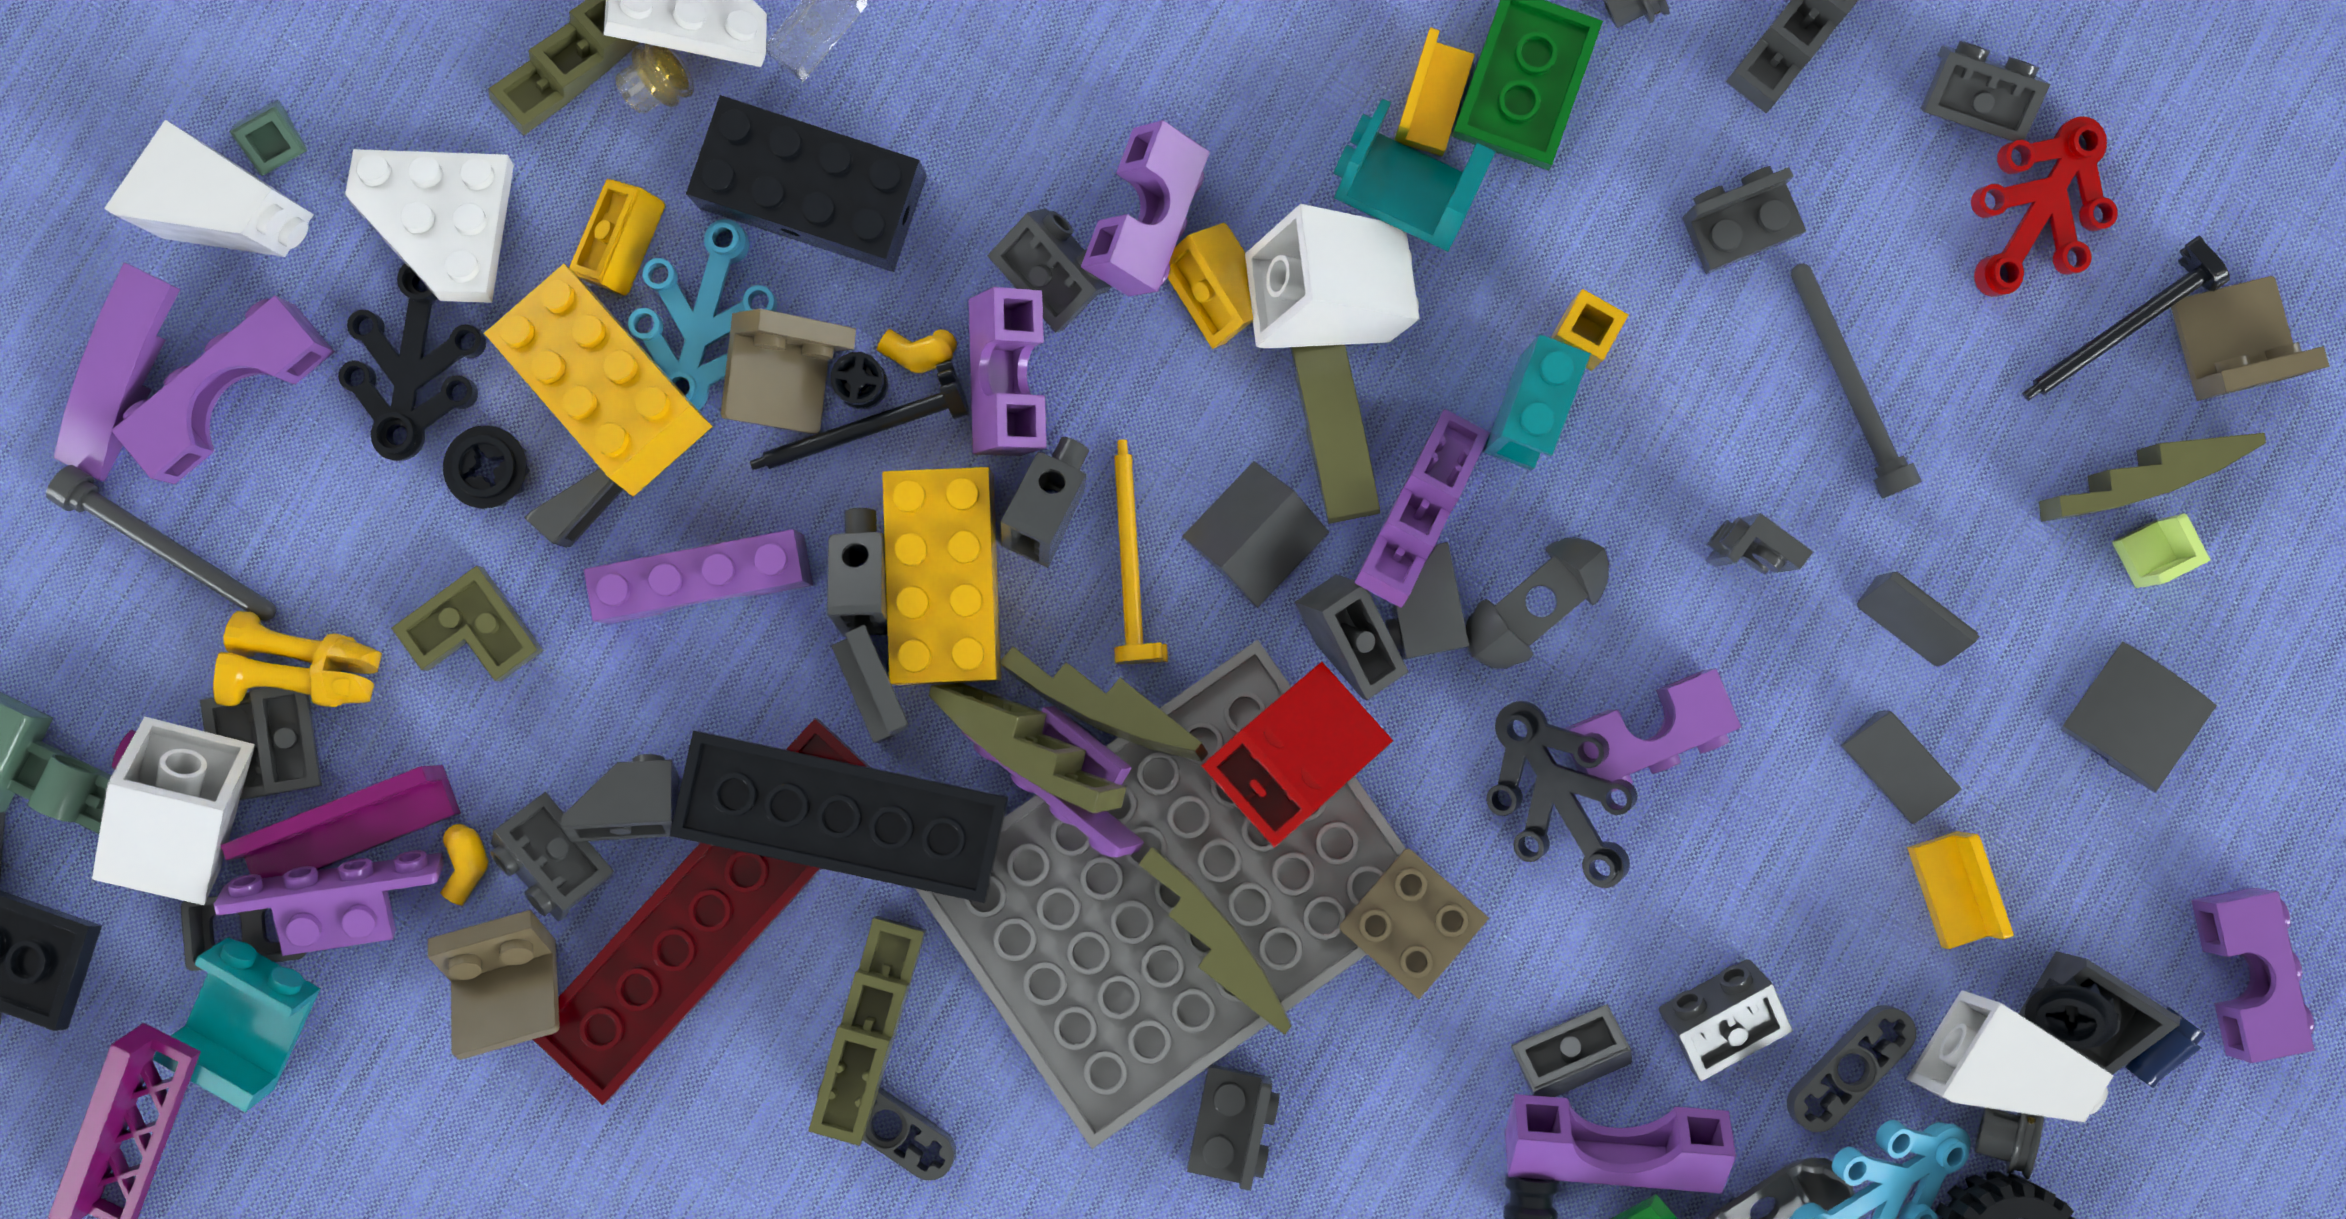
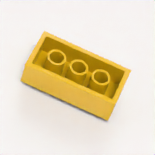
[484,263,713,497]
[882,467,1001,685]

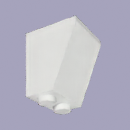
[104,120,314,257]
[1245,204,1420,348]
[92,716,255,905]
[1906,990,2113,1123]

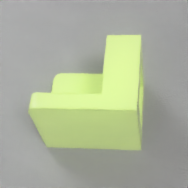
[2112,513,2211,588]

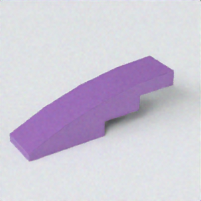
[54,262,180,482]
[1354,408,1490,608]

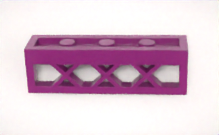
[220,765,461,878]
[48,1023,201,1219]

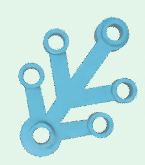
[628,219,777,410]
[1790,1120,1971,1219]

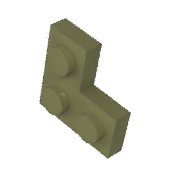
[391,565,544,682]

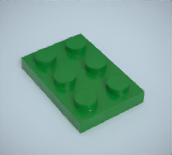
[1452,0,1603,171]

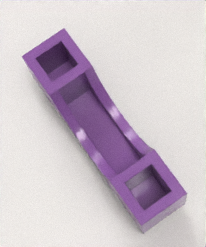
[111,295,335,485]
[584,529,813,624]
[1505,1094,1736,1194]

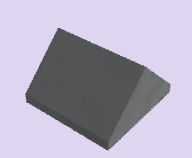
[1182,461,1329,608]
[2018,951,2180,1075]

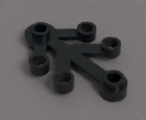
[338,263,486,461]
[1486,701,1637,888]

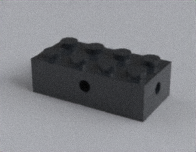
[686,95,927,272]

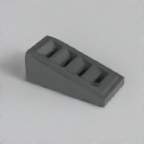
[524,468,623,548]

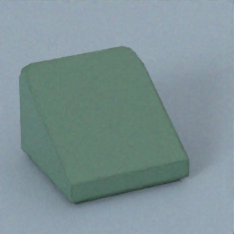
[229,100,307,176]

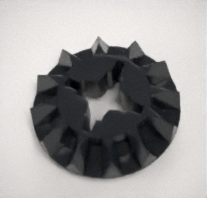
[443,426,530,510]
[2025,977,2119,1049]

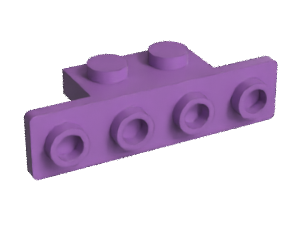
[961,706,1144,857]
[214,850,444,956]

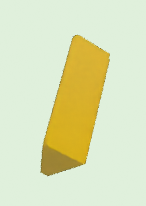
[569,178,665,296]

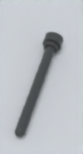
[1791,263,1922,499]
[46,465,276,621]

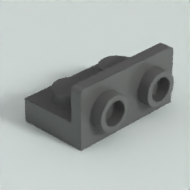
[1920,41,2050,142]
[1682,166,1806,274]
[987,209,1112,332]
[1706,513,1813,574]
[490,792,614,922]
[1658,959,1793,1082]
[1187,1064,1280,1191]

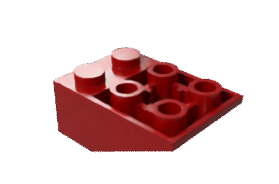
[1201,661,1393,848]

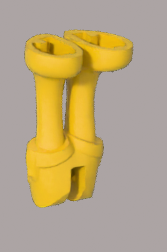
[213,611,382,707]

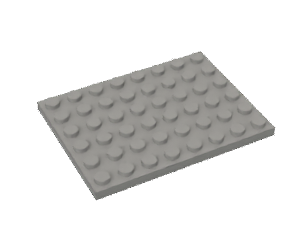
[916,639,1406,1149]

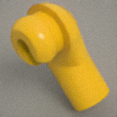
[877,329,957,374]
[440,824,489,906]

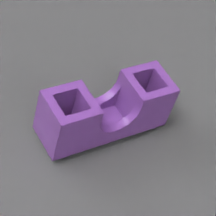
[1081,120,1210,297]
[969,287,1047,456]
[1564,669,1742,792]
[2191,888,2315,1063]

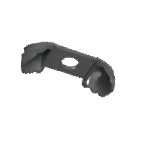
[1466,537,1609,669]
[1707,1158,1854,1219]

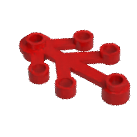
[1971,116,2118,297]

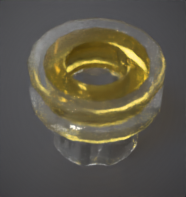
[615,44,694,114]

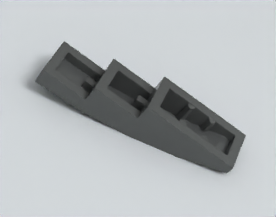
[1726,0,1858,113]

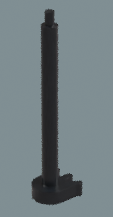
[2022,235,2230,401]
[750,360,969,470]

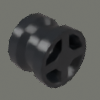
[831,352,888,410]
[1503,1173,1559,1219]

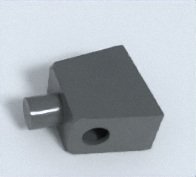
[1001,437,1089,568]
[827,508,888,637]

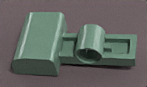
[0,692,112,834]

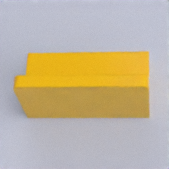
[1394,27,1475,157]
[1167,223,1253,349]
[1907,831,2014,949]

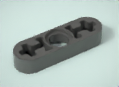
[1787,1005,1916,1132]
[817,1085,956,1180]

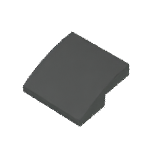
[831,625,909,743]
[2061,641,2217,793]
[200,687,322,800]

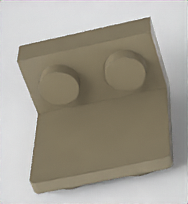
[2171,276,2330,401]
[721,308,856,434]
[1339,849,1489,999]
[428,910,559,1060]

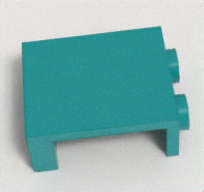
[1333,98,1496,252]
[1483,334,1591,471]
[153,936,321,1112]

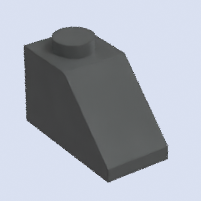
[1385,542,1469,660]
[1294,574,1409,700]
[561,754,679,842]

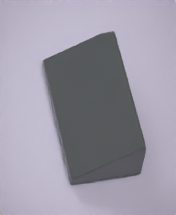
[1857,571,1980,667]
[1841,711,1962,824]
[1511,1004,1632,1097]

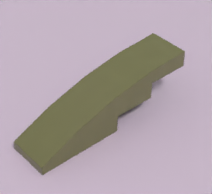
[488,0,640,136]
[1290,345,1380,524]
[2039,433,2266,522]
[999,646,1209,762]
[929,683,1126,813]
[1138,847,1292,1035]
[808,916,926,1146]

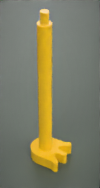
[1114,439,1168,664]

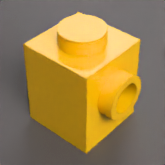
[1551,289,1629,371]

